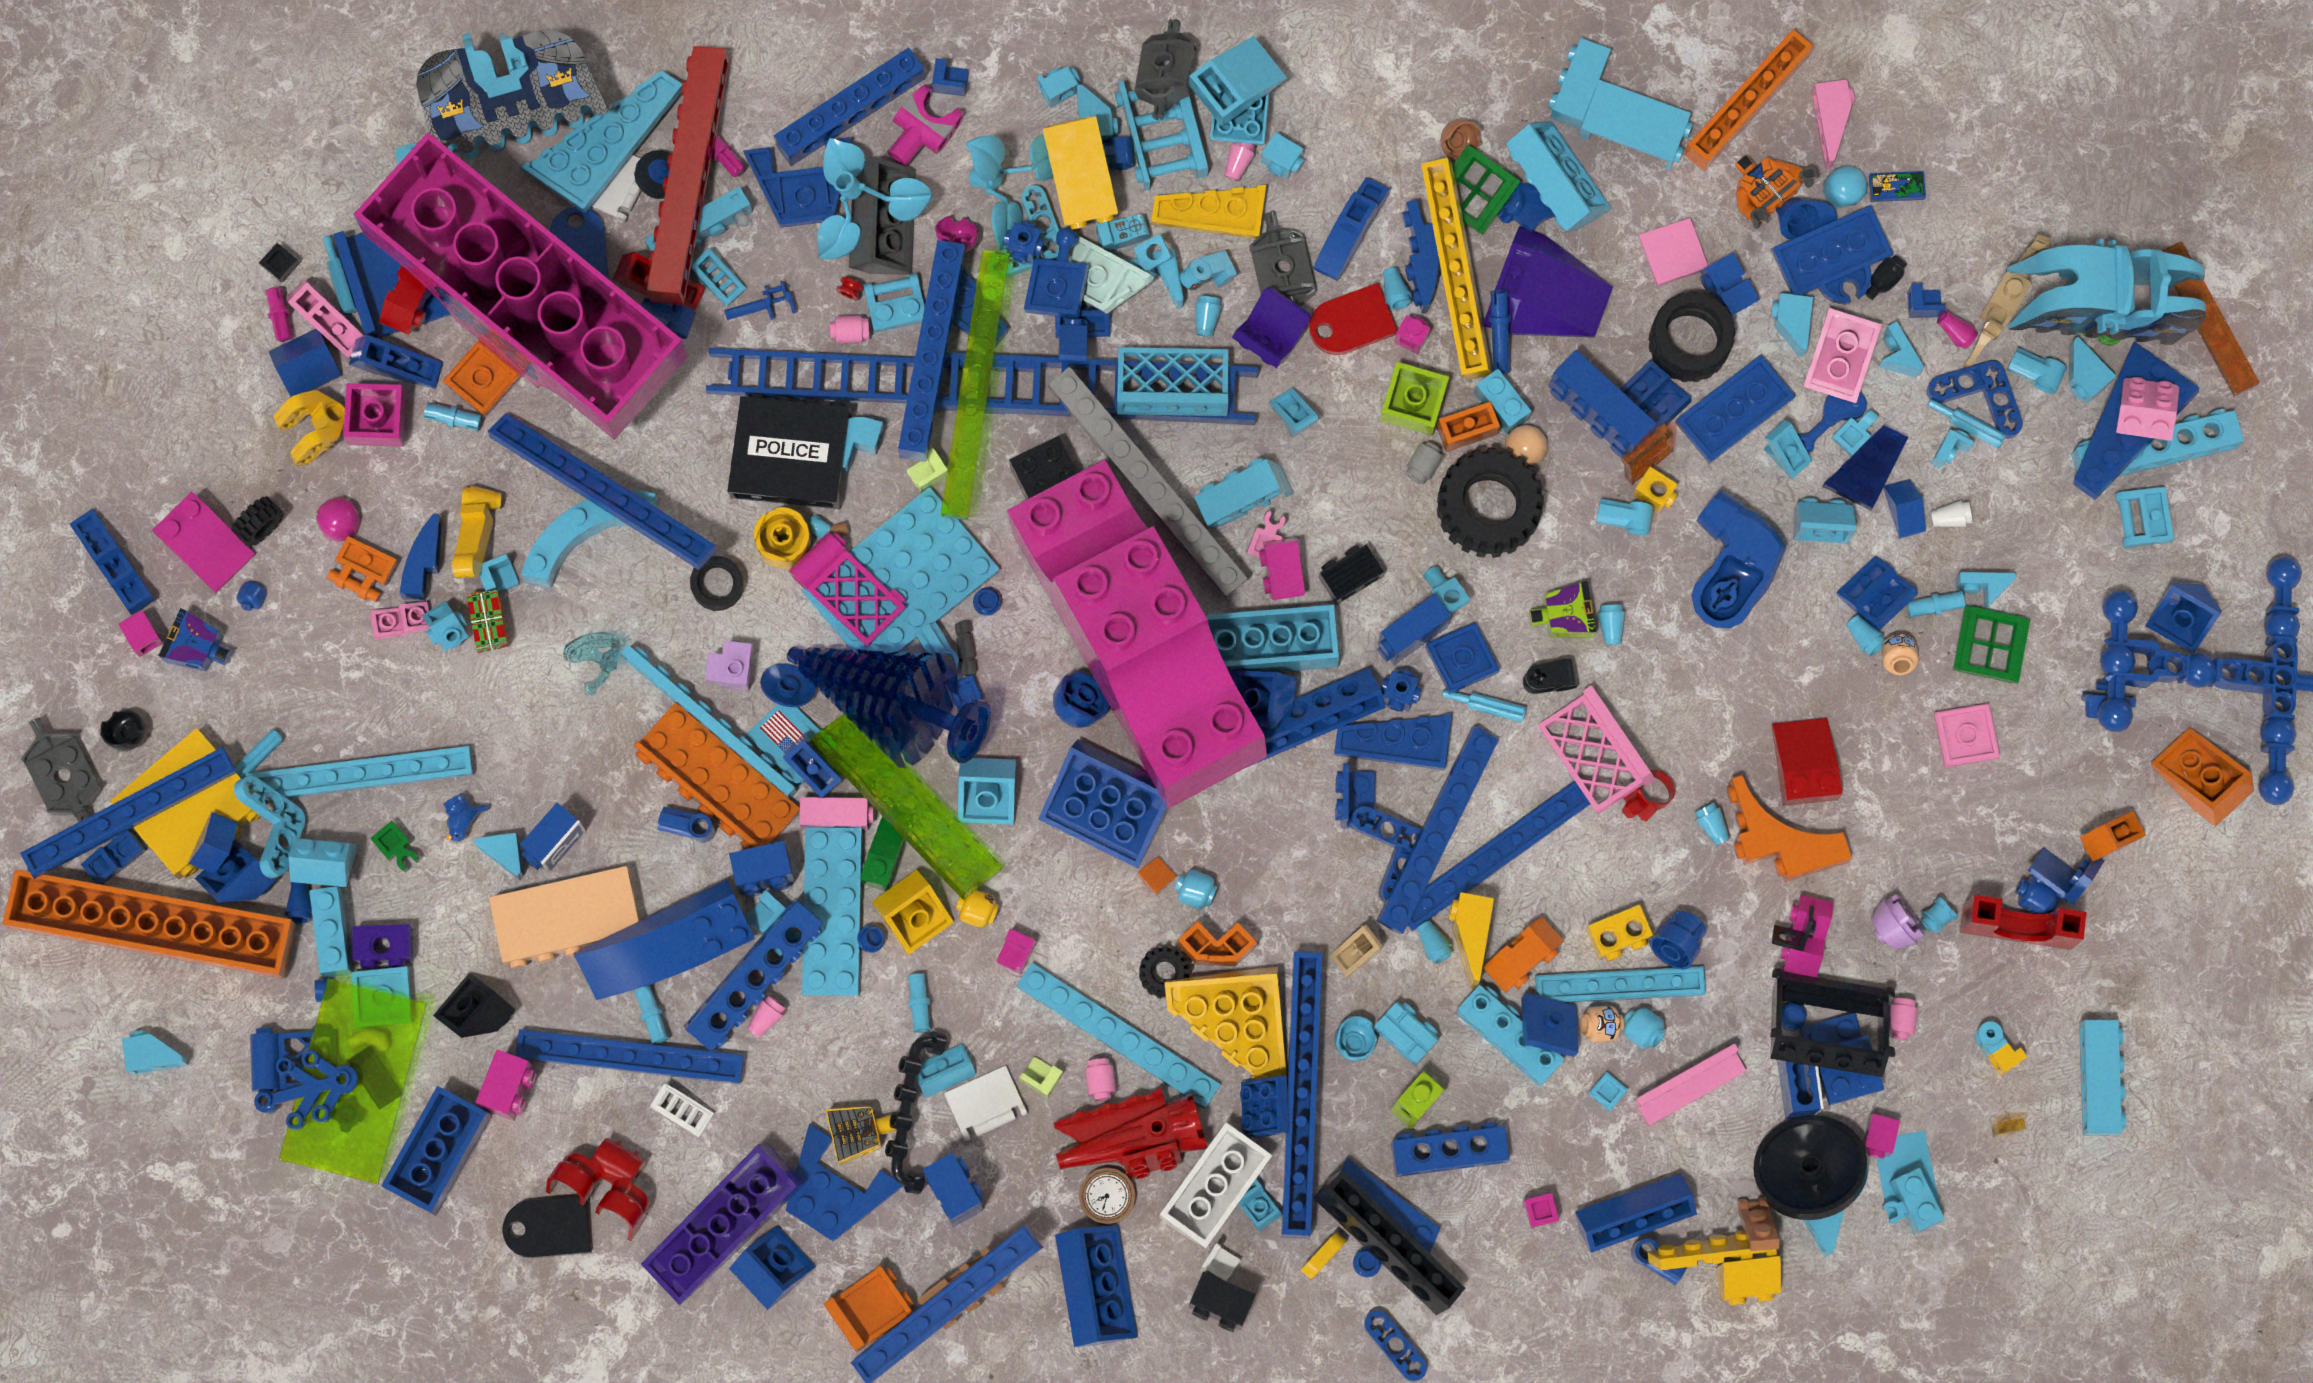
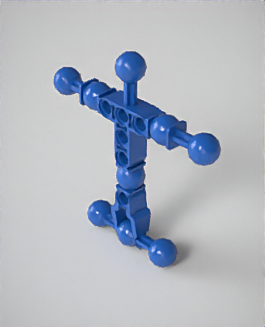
[2097,556,2313,805]

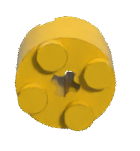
[754,507,811,569]

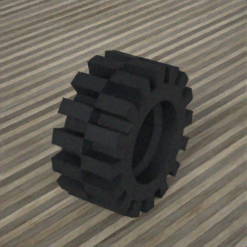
[231,496,284,547]
[1139,946,1190,999]

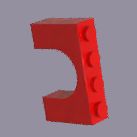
[1960,894,2087,950]

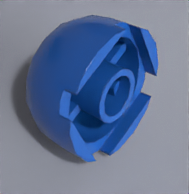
[1053,672,1109,728]

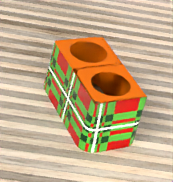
[466,590,509,653]

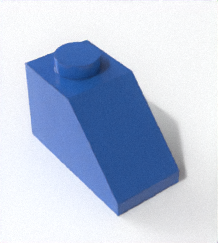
[1058,318,1087,361]

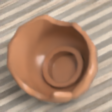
[1440,119,1481,160]

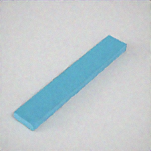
[1535,966,1706,1003]

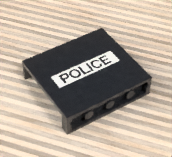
[727,393,852,509]

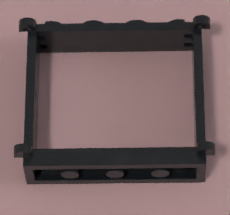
[1770,968,1895,1077]

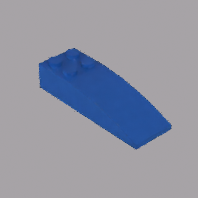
[573,880,755,1000]

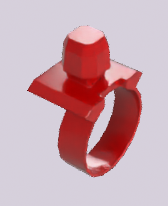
[1622,770,1675,822]

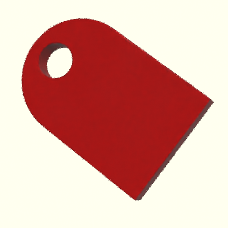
[1309,283,1397,355]

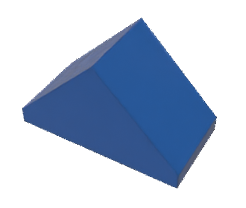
[1883,479,1926,539]
[188,811,238,874]

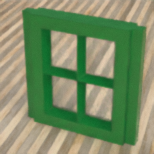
[1453,145,1521,235]
[1953,606,2030,684]

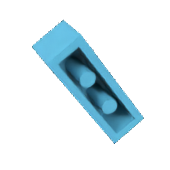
[1548,38,1611,130]
[309,886,353,978]

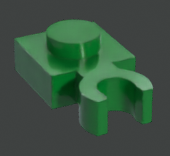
[370,821,419,873]

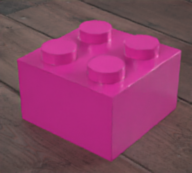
[343,383,406,447]
[475,1049,537,1121]

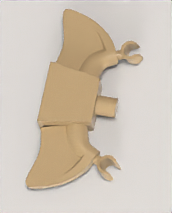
[1963,234,2051,368]

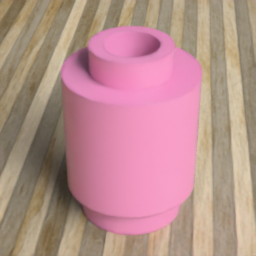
[830,315,869,343]
[1889,998,1918,1041]
[1085,1058,1116,1101]

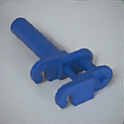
[724,281,796,320]

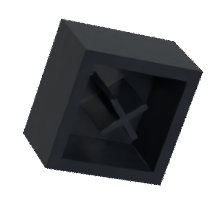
[1009,436,1077,500]
[1189,1271,1256,1333]

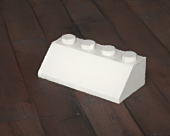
[1159,1122,1272,1248]

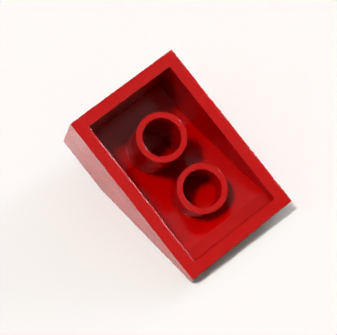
[1771,718,1843,806]

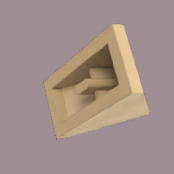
[1330,924,1383,978]

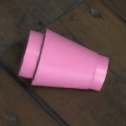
[1224,143,1255,181]
[746,995,786,1038]

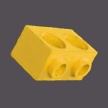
[1586,905,1653,962]

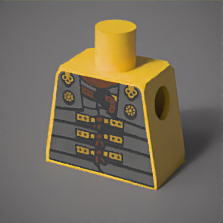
[826,1107,895,1166]

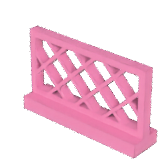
[1538,685,1655,814]

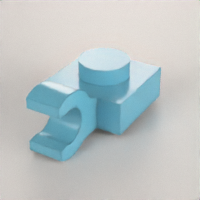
[1831,409,1879,457]

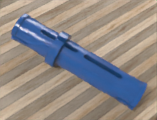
[1489,290,1511,374]

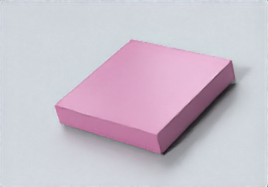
[1638,218,1708,287]
[1933,703,2000,768]

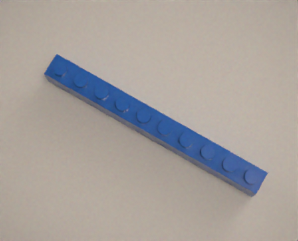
[1281,952,1322,1239]

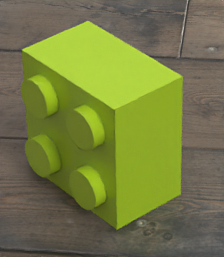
[1380,361,1449,436]

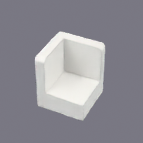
[1201,1243,1240,1282]

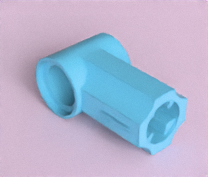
[2007,348,2067,394]
[1596,499,1654,535]
[915,622,960,679]

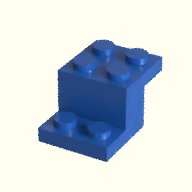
[1799,1013,1885,1106]

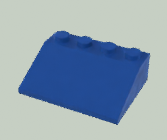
[1038,739,1168,868]

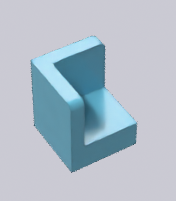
[479,554,519,593]
[745,890,786,935]

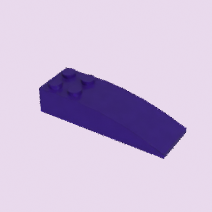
[641,1142,805,1305]

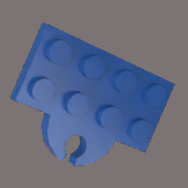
[1771,205,1894,305]

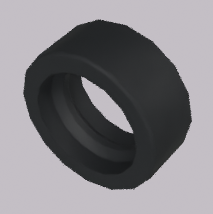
[690,556,743,611]

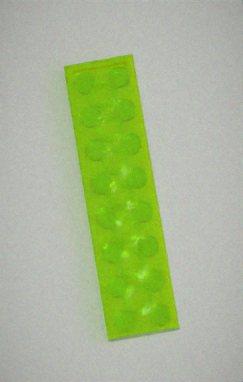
[811,708,1003,901]

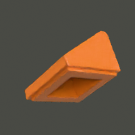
[1137,857,1177,896]

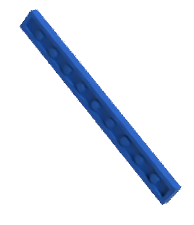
[488,413,717,570]

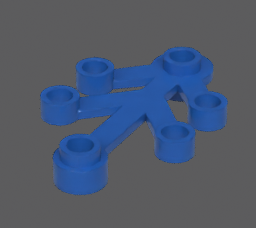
[254,1050,358,1130]

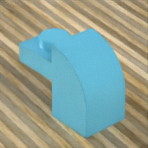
[841,417,884,474]

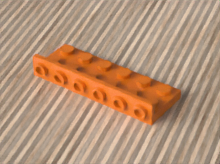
[633,702,800,849]

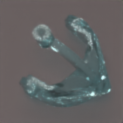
[563,632,622,696]

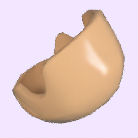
[1505,425,1548,467]

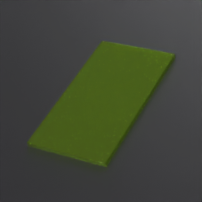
[278,979,427,1185]

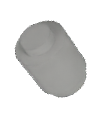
[1405,442,1443,485]

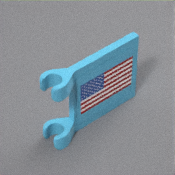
[746,704,837,787]

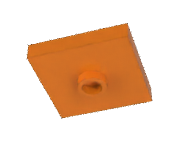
[442,340,521,417]

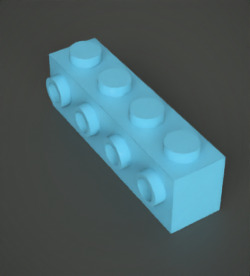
[1455,985,1565,1088]
[2079,1020,2126,1136]

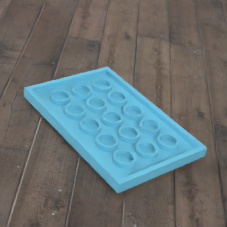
[801,487,1000,675]

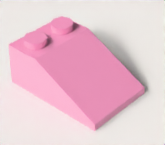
[1803,308,1882,403]

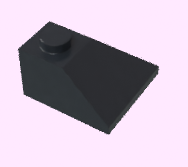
[433,972,516,1038]

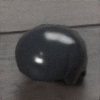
[100,710,147,752]

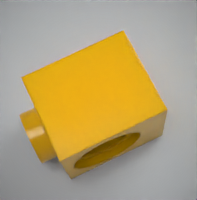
[1633,467,1678,513]

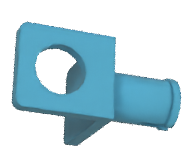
[1129,234,1172,276]
[1424,566,1470,614]

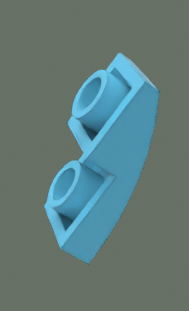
[1238,1179,1282,1232]

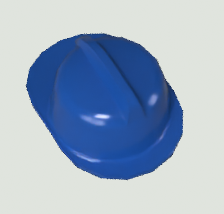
[1776,197,1837,240]

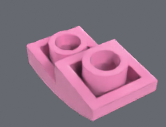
[369,602,430,640]

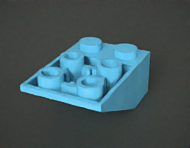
[1189,36,1287,127]
[1210,93,1269,145]

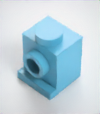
[1037,66,1081,108]

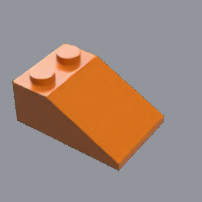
[2151,727,2254,827]

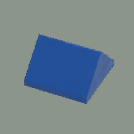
[268,329,342,397]

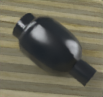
[1865,255,1907,301]

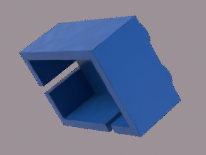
[922,1152,985,1228]

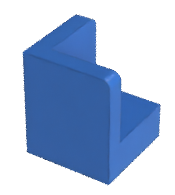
[932,58,968,97]
[1907,284,1945,318]

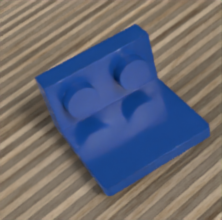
[1335,764,1375,829]
[2028,848,2105,905]

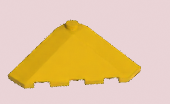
[1165,967,1288,1083]

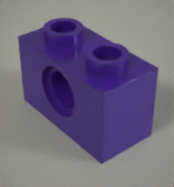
[352,924,413,968]

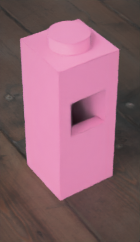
[800,797,874,831]

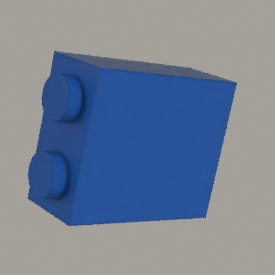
[1377,594,1451,665]

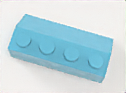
[1506,121,1612,231]

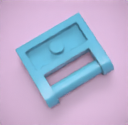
[863,273,925,333]
[2115,487,2174,549]

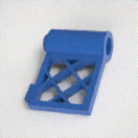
[250,1025,337,1093]

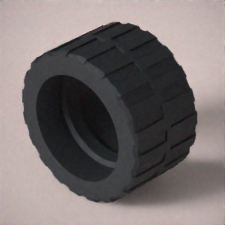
[1648,291,1735,382]

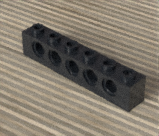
[1313,1170,1466,1315]

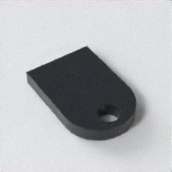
[502,1196,591,1258]

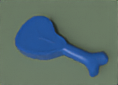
[1797,392,1867,453]

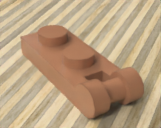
[1738,1198,1779,1251]

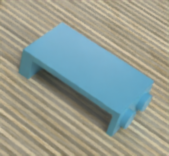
[1578,80,1693,170]

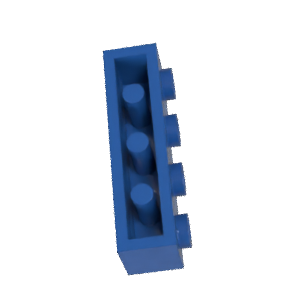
[1575,1173,1697,1253]

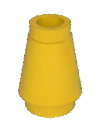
[461,485,501,510]

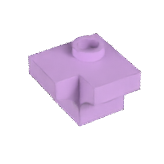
[705,641,753,691]

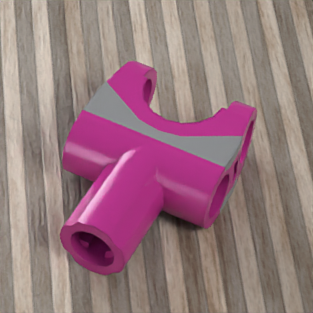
[887,84,964,166]

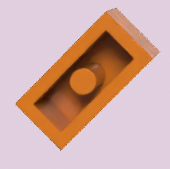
[1437,401,1500,452]
[2080,811,2147,862]

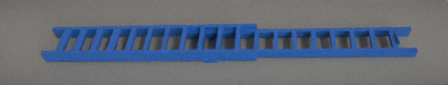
[706,348,1257,425]

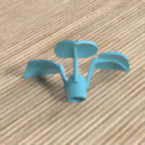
[966,134,1053,250]
[817,138,932,260]

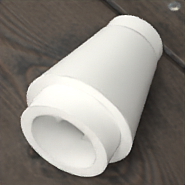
[1931,500,1973,527]

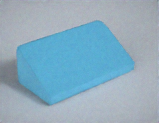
[916,1044,976,1098]

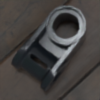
[1523,658,1578,694]

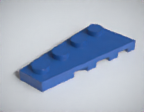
[1334,714,1452,770]
[1325,1158,1440,1253]

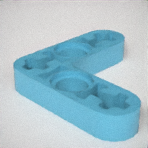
[988,185,1059,279]
[234,775,306,878]

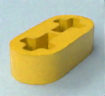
[1300,1231,1347,1280]

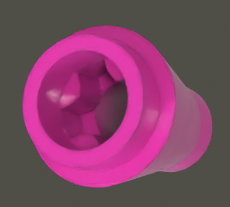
[1937,311,1978,349]

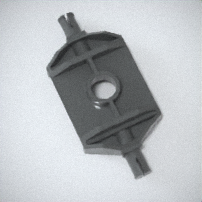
[1134,19,1198,120]
[1249,212,1316,307]
[21,718,101,822]

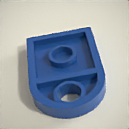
[550,207,609,279]

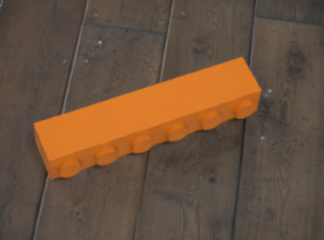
[1684,29,1813,172]

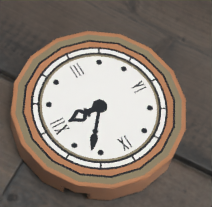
[1079,1167,1135,1225]

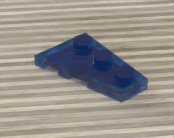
[1822,425,1908,511]

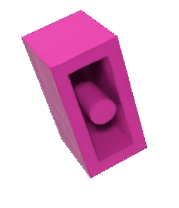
[1259,538,1305,600]

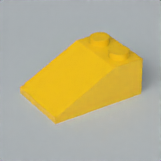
[1448,892,1494,989]

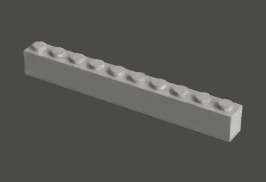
[1048,367,1247,599]

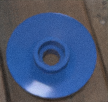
[760,664,815,707]

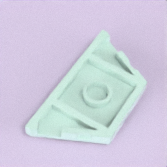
[1068,235,1154,314]

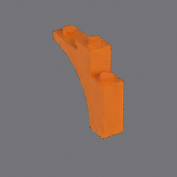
[1726,775,1852,882]

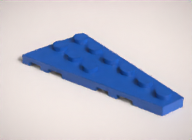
[2073,342,2200,500]

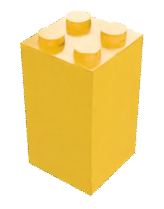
[1043,115,1118,229]

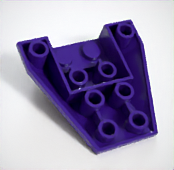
[1483,226,1613,338]

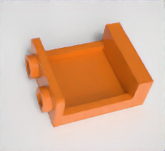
[823,1265,914,1353]

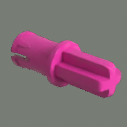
[712,134,744,177]
[265,287,292,342]

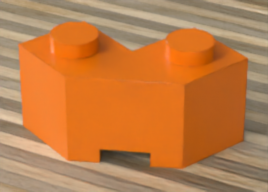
[1483,916,1564,993]
[1177,921,1257,967]

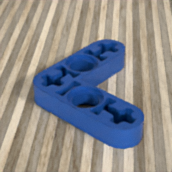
[1926,361,2023,439]
[1348,806,1421,903]

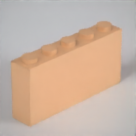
[489,866,640,969]

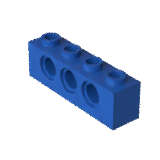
[1391,1122,1510,1177]

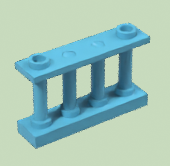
[1114,81,1208,191]

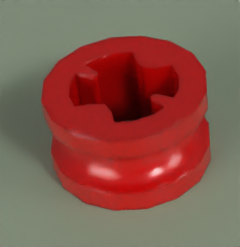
[836,277,864,301]

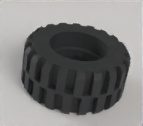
[1437,447,1544,558]

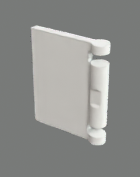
[591,155,641,222]
[944,1065,1027,1142]

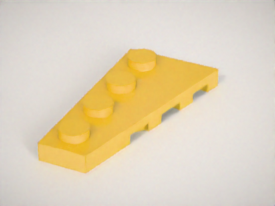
[1151,185,1266,239]
[1648,1229,1777,1270]

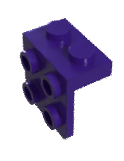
[1232,287,1311,368]

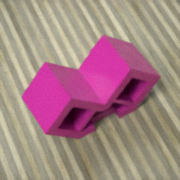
[1780,895,1833,977]

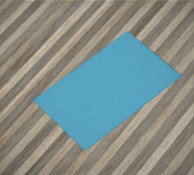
[1876,1131,1941,1220]

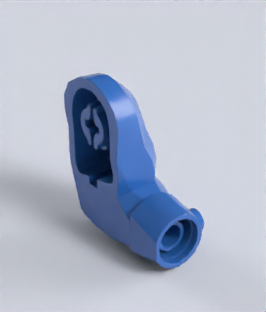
[1691,490,1786,629]

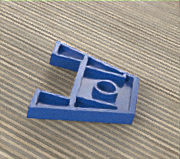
[743,137,852,228]
[786,1124,904,1242]

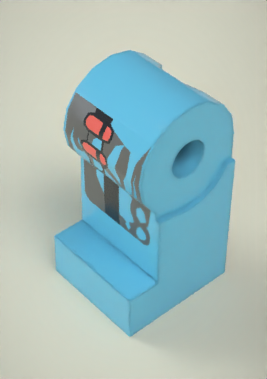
[1180,251,1237,290]

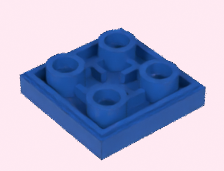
[1240,1076,1289,1139]

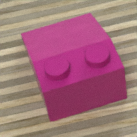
[152,491,256,593]

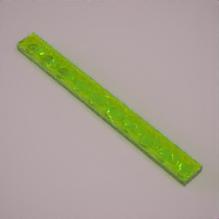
[940,250,1009,520]

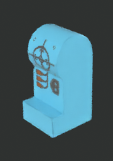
[1096,214,1150,252]

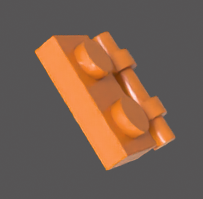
[327,536,398,602]

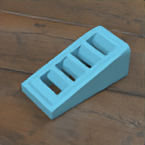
[690,248,746,307]
[1152,248,1184,309]

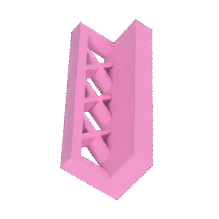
[1634,1043,1746,1126]

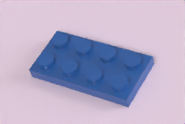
[1675,355,1796,464]

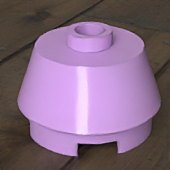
[1871,894,1926,951]

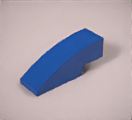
[400,513,442,600]

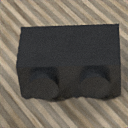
[1319,545,1384,605]

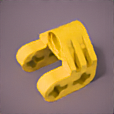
[273,390,345,466]

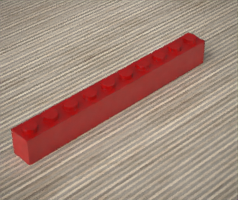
[644,46,730,305]

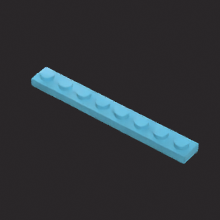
[621,645,797,800]
[246,746,473,801]
[1016,963,1221,1109]

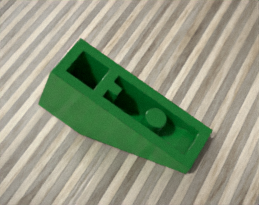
[860,804,913,891]

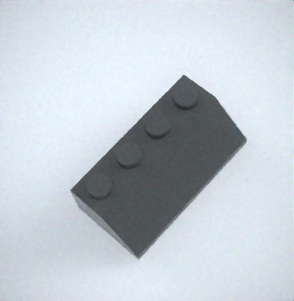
[849,157,915,275]

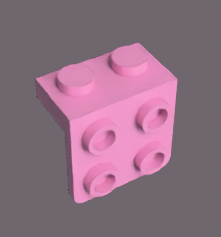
[2116,377,2179,441]

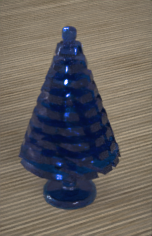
[787,646,991,768]

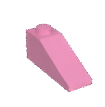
[1811,80,1855,169]
[286,278,364,358]

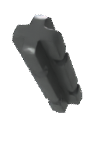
[955,621,976,676]

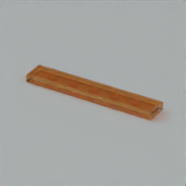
[2162,241,2260,396]

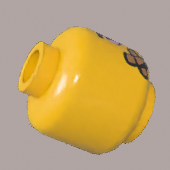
[955,888,999,928]

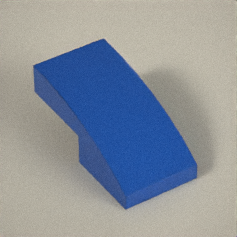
[80,829,146,885]

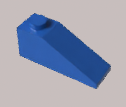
[348,335,442,388]

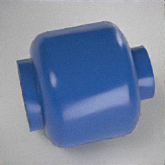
[2015,876,2059,914]

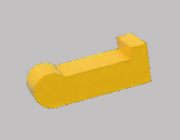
[452,503,494,578]

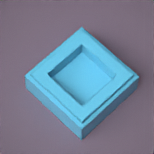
[1588,1071,1628,1112]

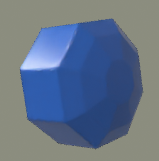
[1782,1002,1807,1032]

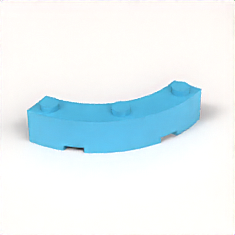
[521,491,658,588]

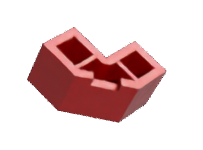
[379,265,432,335]

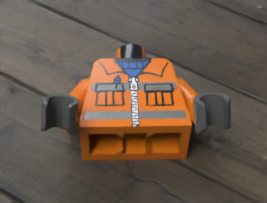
[1735,155,1819,229]

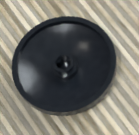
[1753,1115,1869,1220]

